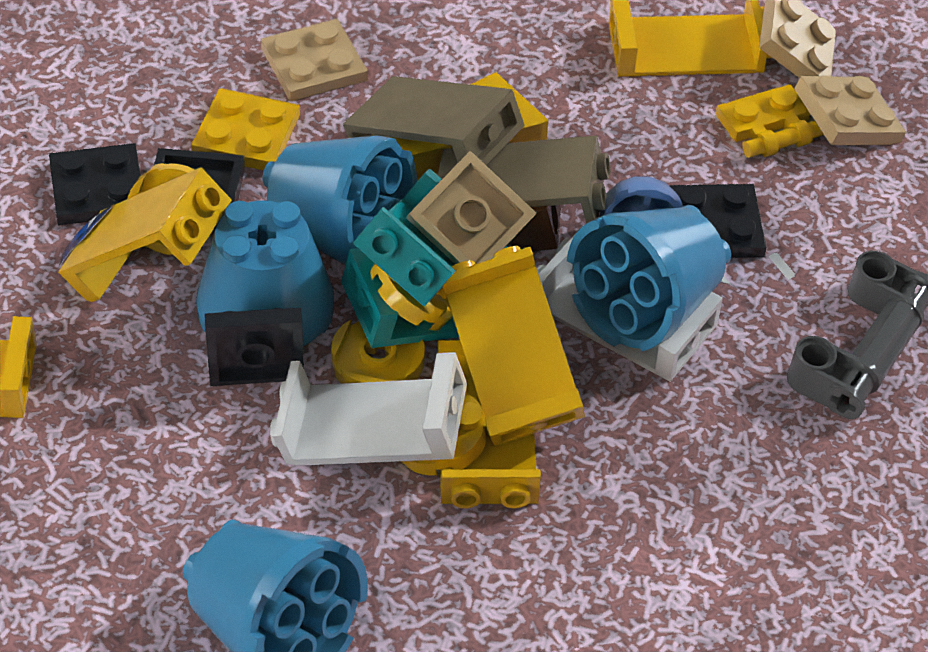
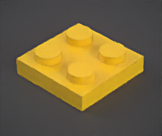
[191,88,300,170]

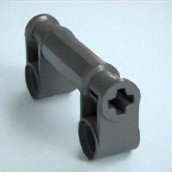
[787,250,928,420]

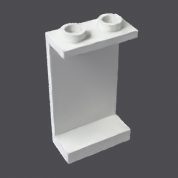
[537,225,723,382]
[270,352,467,465]

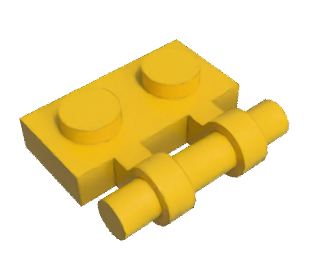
[716,84,824,158]

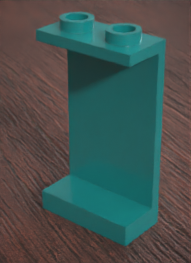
[353,169,455,306]
[341,246,507,348]

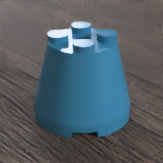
[263,135,417,265]
[196,201,334,346]
[567,205,731,351]
[183,519,368,652]

